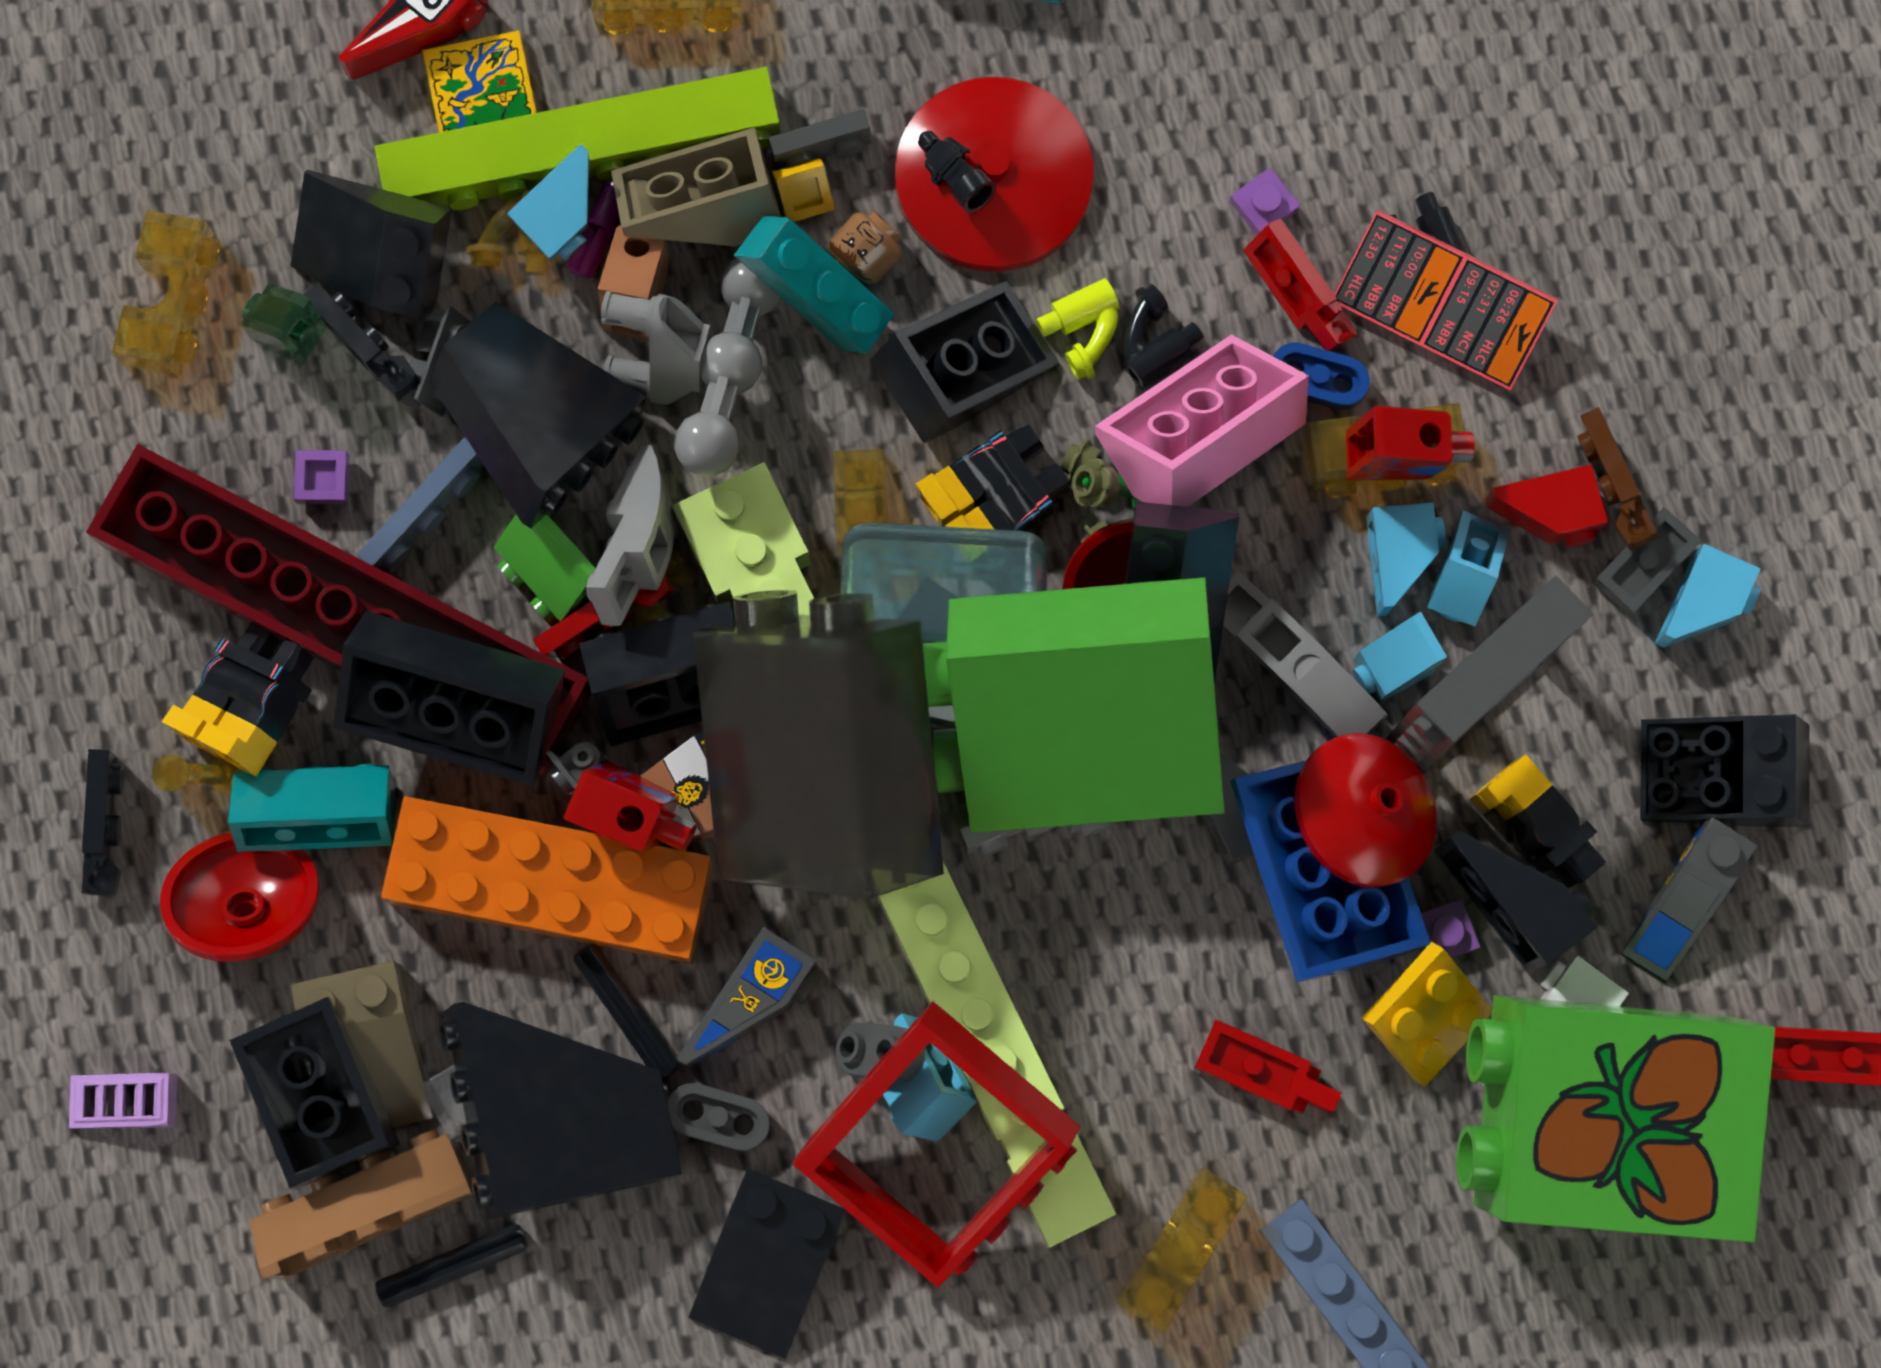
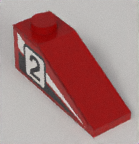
[338,0,488,80]

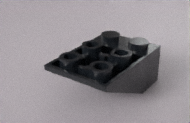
[1640,714,1810,827]

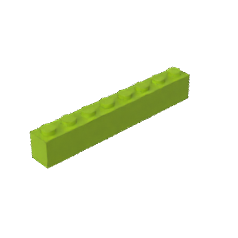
[374,67,781,210]

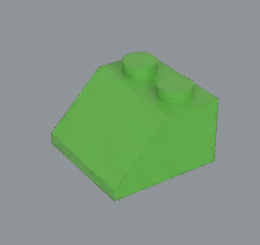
[494,514,596,625]

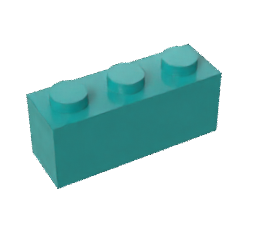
[734,216,895,354]
[228,764,396,852]

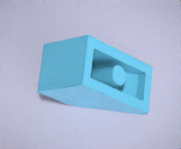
[507,144,589,262]
[1366,502,1445,617]
[1427,510,1510,627]
[1654,544,1761,648]
[1352,612,1447,704]
[883,1013,977,1142]

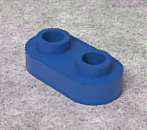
[1273,343,1370,410]

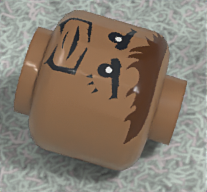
[828,210,902,286]

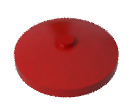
[895,77,1093,272]

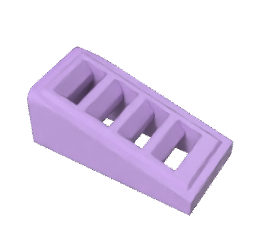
[69,1073,178,1129]

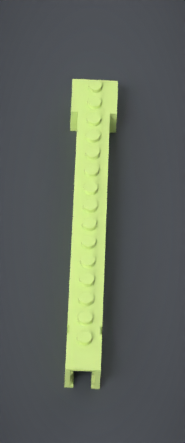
[672,462,1117,1248]

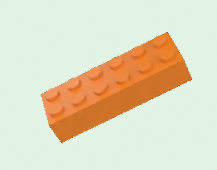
[381,796,714,964]

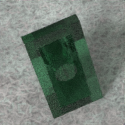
[241,283,327,369]

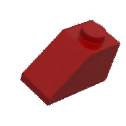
[1485,464,1608,548]

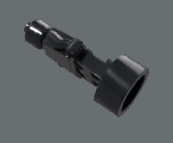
[918,131,996,213]

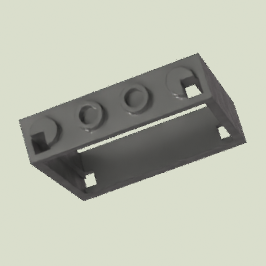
[1386,575,1593,773]

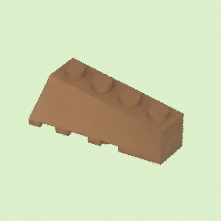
[250,1129,473,1280]

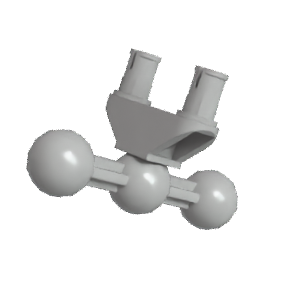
[601,259,781,476]

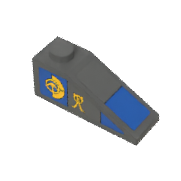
[1621,817,1757,982]
[677,927,820,1068]

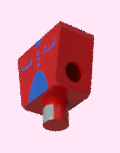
[1345,406,1475,481]
[563,761,697,852]

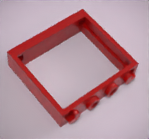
[792,1001,1080,1288]

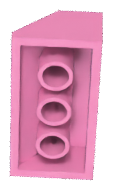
[1095,334,1309,507]

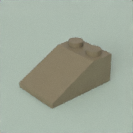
[611,127,781,246]
[290,960,434,1128]

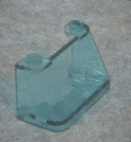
[836,522,1048,655]

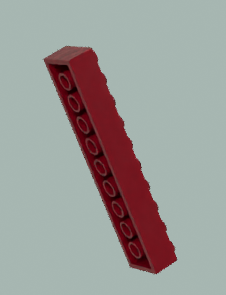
[86,444,592,778]

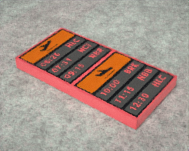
[1334,209,1558,391]

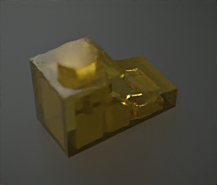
[833,449,888,553]

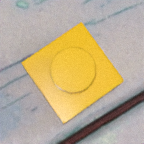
[773,158,835,222]

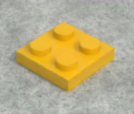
[1361,942,1492,1087]

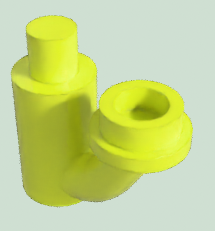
[1036,278,1120,380]

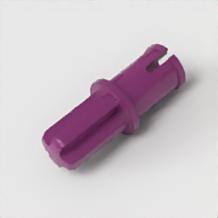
[566,181,620,279]

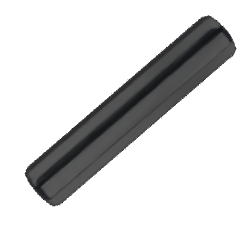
[573,943,679,1080]
[375,1224,528,1307]

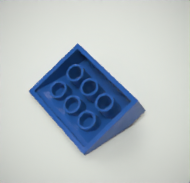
[1230,761,1431,983]

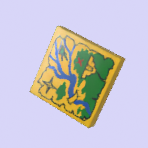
[422,30,537,132]

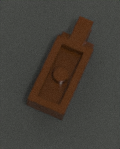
[1577,407,1658,550]

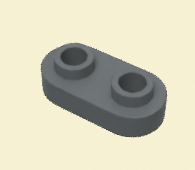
[836,1023,925,1082]
[667,1083,770,1151]

